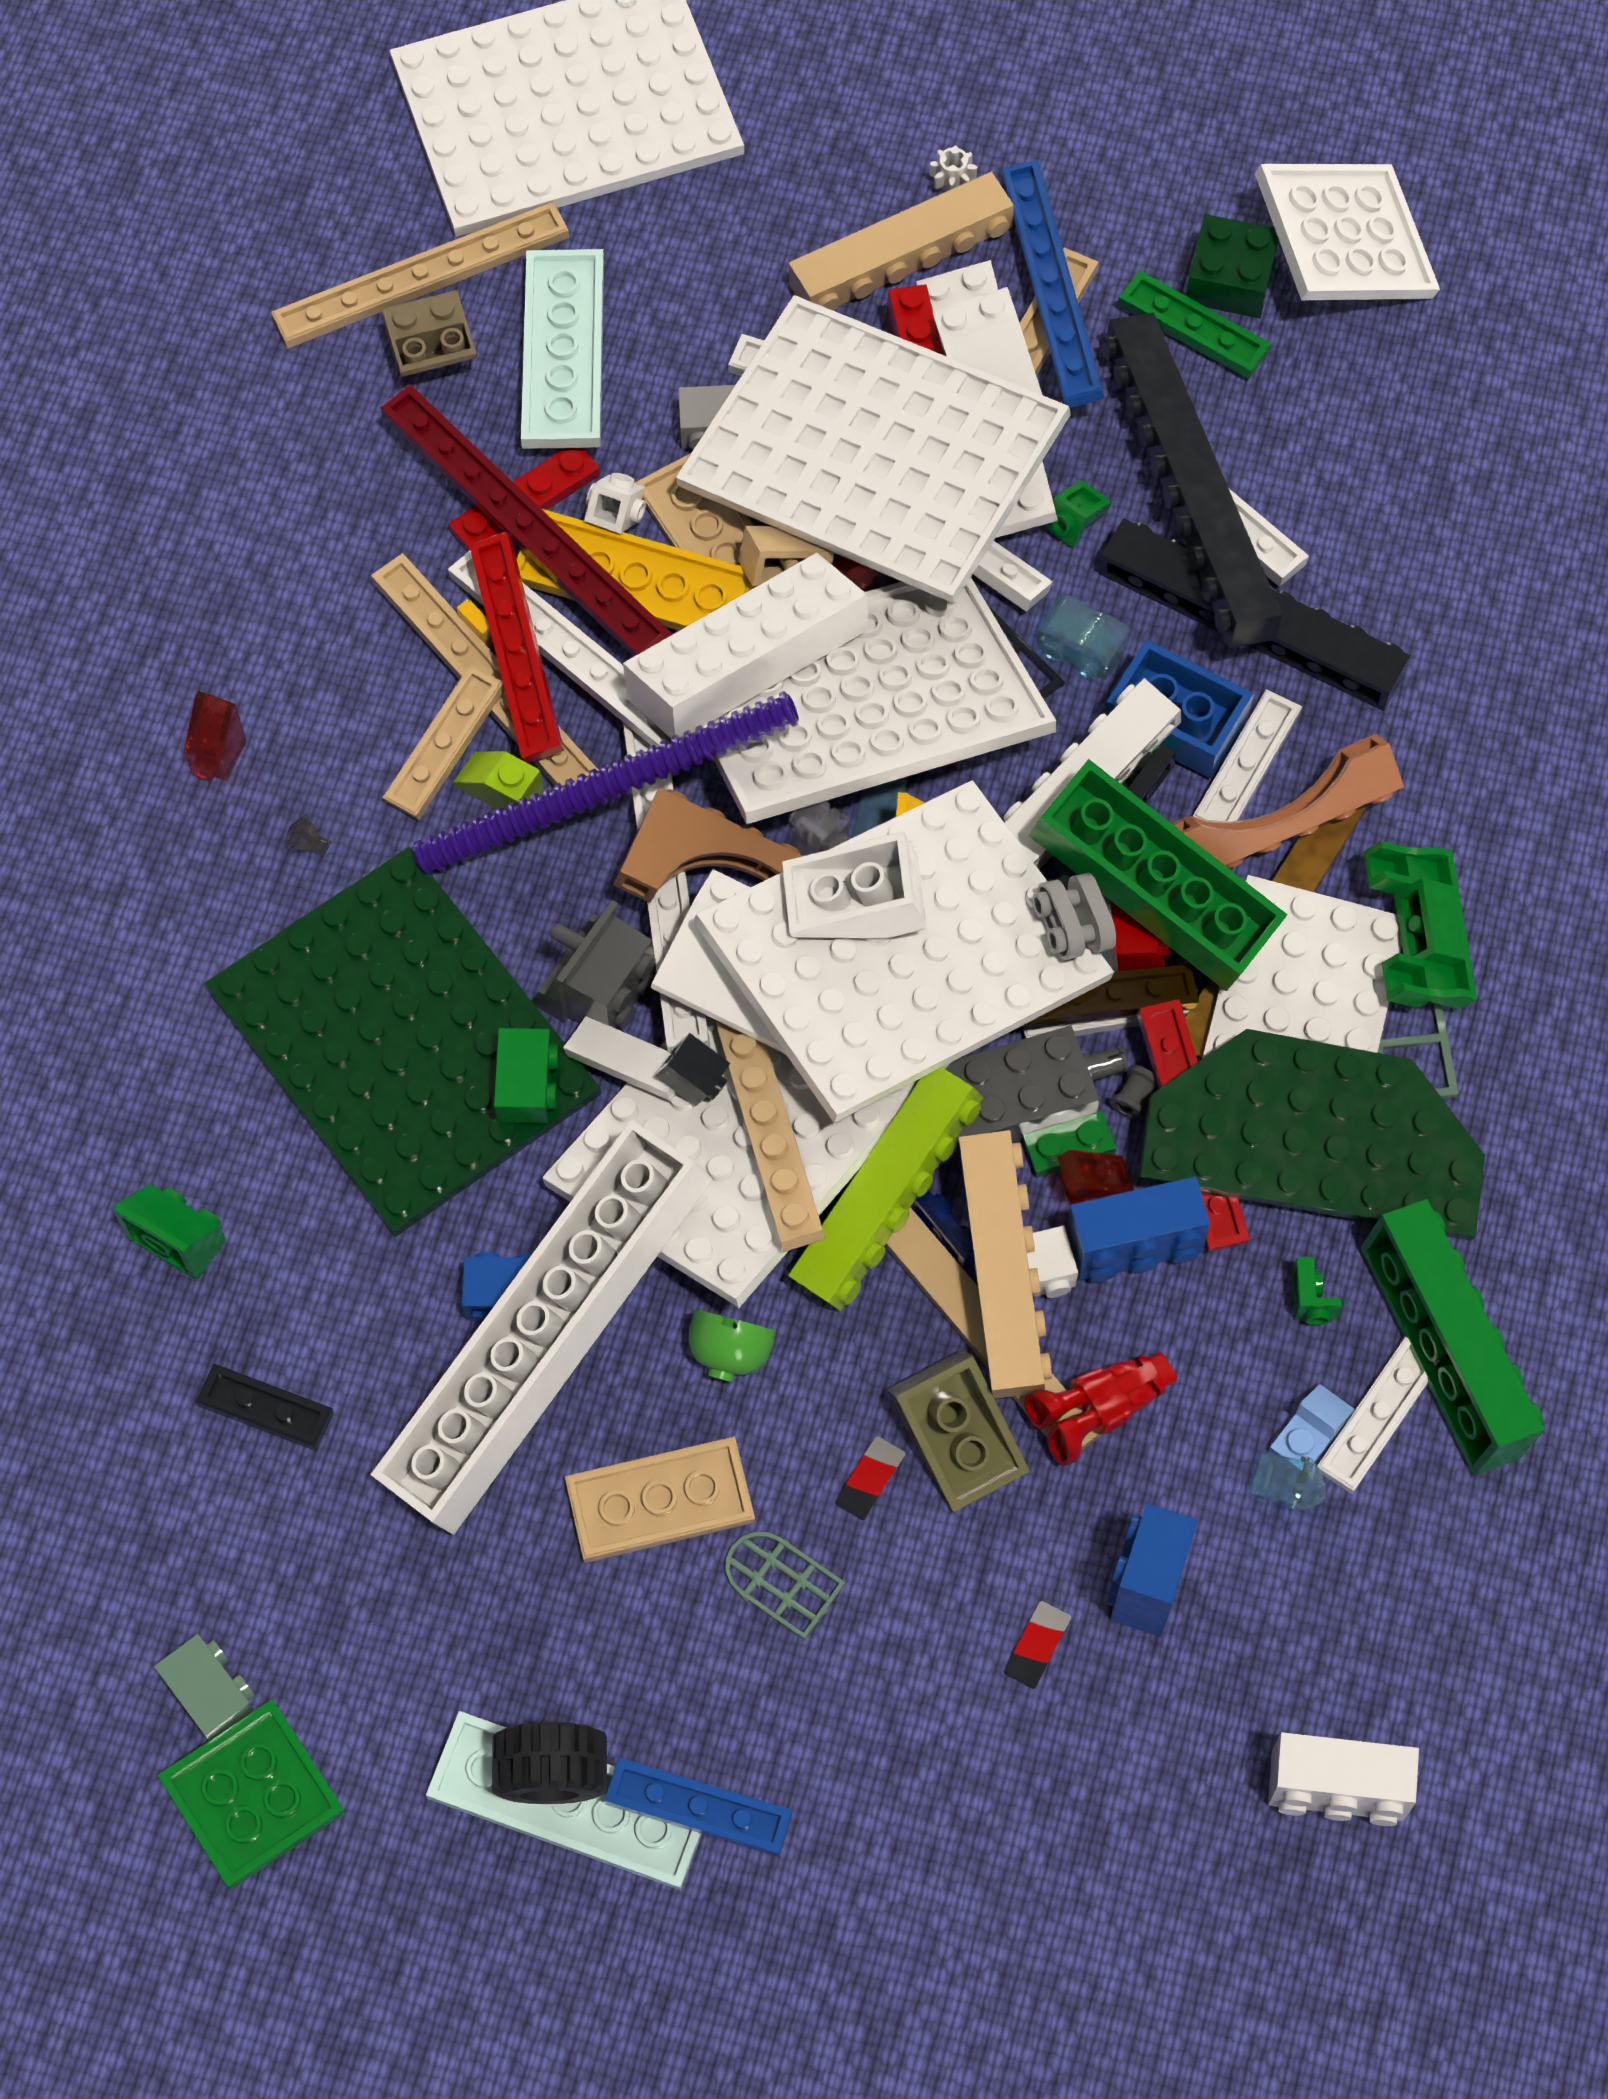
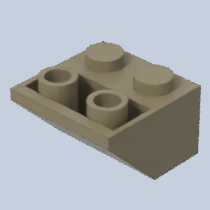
[382,290,477,377]

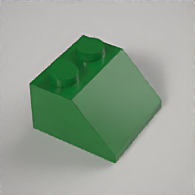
[113,1183,226,1281]

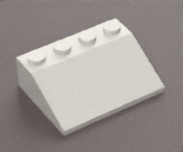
[651,870,785,1054]

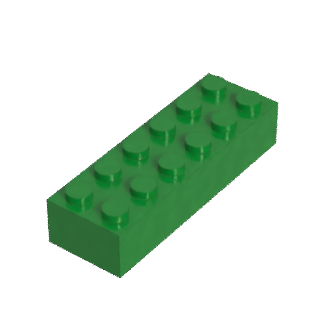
[1029,759,1288,991]
[1360,1199,1545,1476]

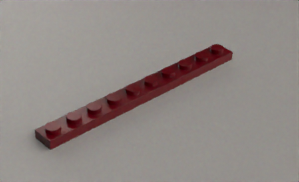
[380,384,673,657]

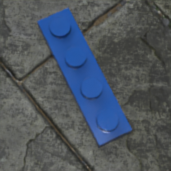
[605,1757,793,1857]

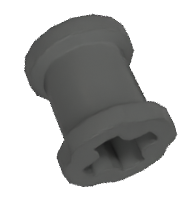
[1109,1065,1159,1121]

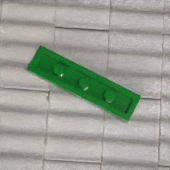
[1118,270,1271,379]

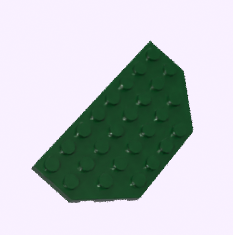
[1138,1029,1485,1240]

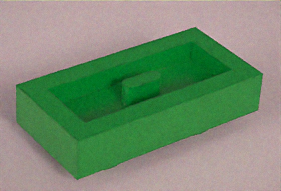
[1022,1111,1117,1178]

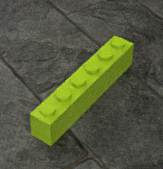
[788,1067,984,1311]

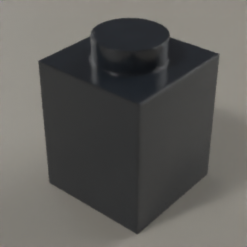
[655,1033,731,1106]

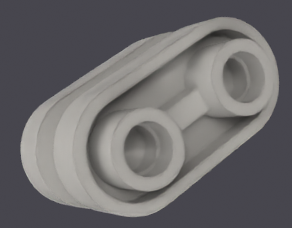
[1033,873,1116,960]

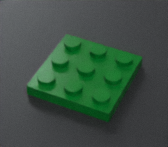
[157,1699,346,1891]

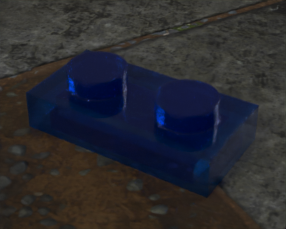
[911,1189,975,1271]

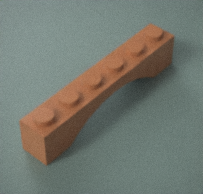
[1171,734,1404,868]

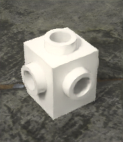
[584,473,646,534]

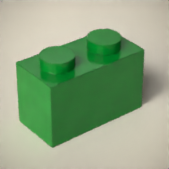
[494,1028,559,1123]

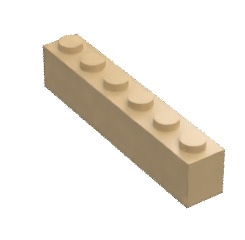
[788,171,1014,311]
[959,1130,1052,1399]

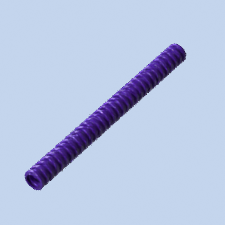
[413,691,799,875]

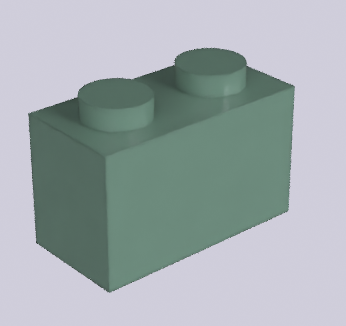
[154,1634,255,1741]

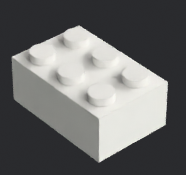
[1268,1732,1419,1826]

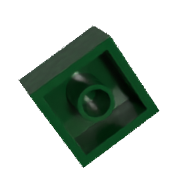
[1186,214,1279,319]

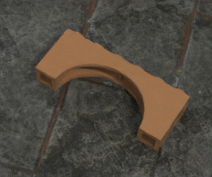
[613,787,803,903]

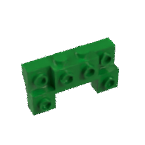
[1364,840,1477,1009]

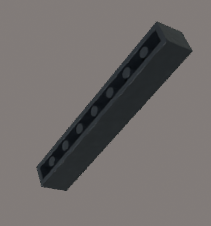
[1099,518,1411,711]

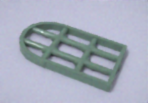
[726,1532,846,1641]

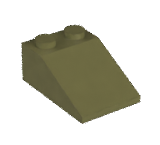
[886,1349,1030,1513]

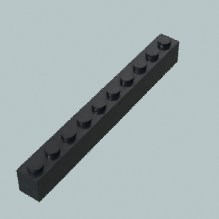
[1102,312,1282,648]

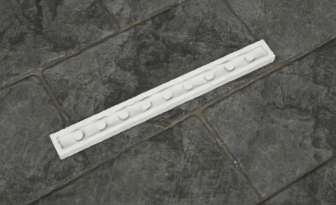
[623,722,711,1052]

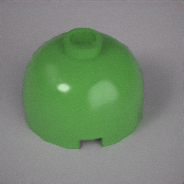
[688,1309,776,1382]

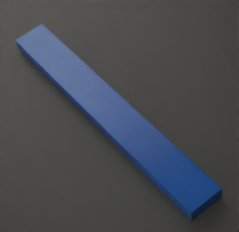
[1001,159,1104,408]

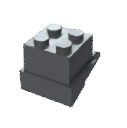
[532,900,656,1029]

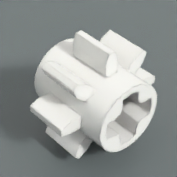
[929,146,977,192]

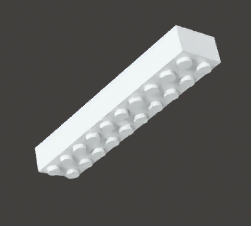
[371,1119,713,1535]

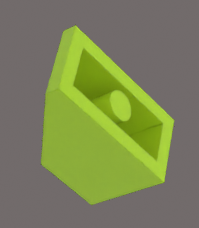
[453,751,543,810]

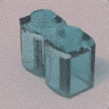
[1036,594,1131,679]

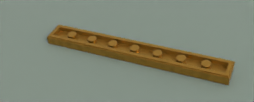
[1185,803,1369,1062]

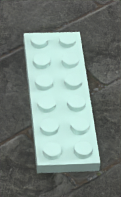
[521,249,604,449]
[426,1711,702,1891]

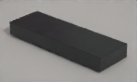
[196,1364,334,1451]

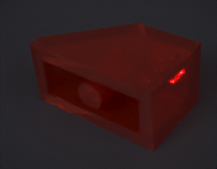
[184,691,247,782]

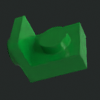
[1044,479,1112,547]
[1291,1257,1343,1325]

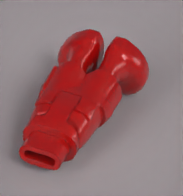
[1024,1352,1177,1466]

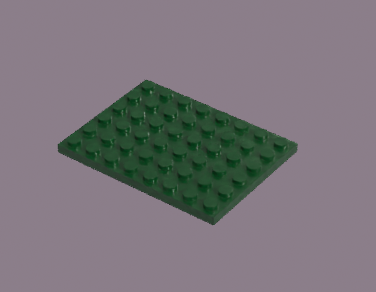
[204,846,602,1237]

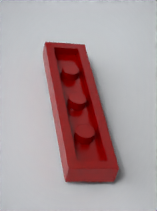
[448,448,600,552]

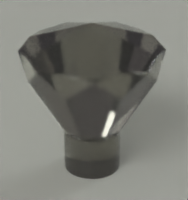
[286,814,332,856]

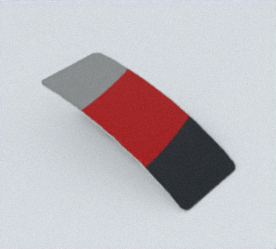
[835,1436,905,1520]
[1004,1601,1071,1689]

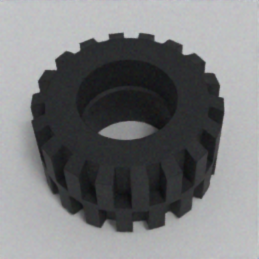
[492,1722,607,1804]

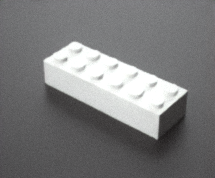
[623,553,869,739]

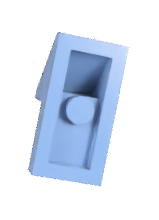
[1268,1384,1355,1478]

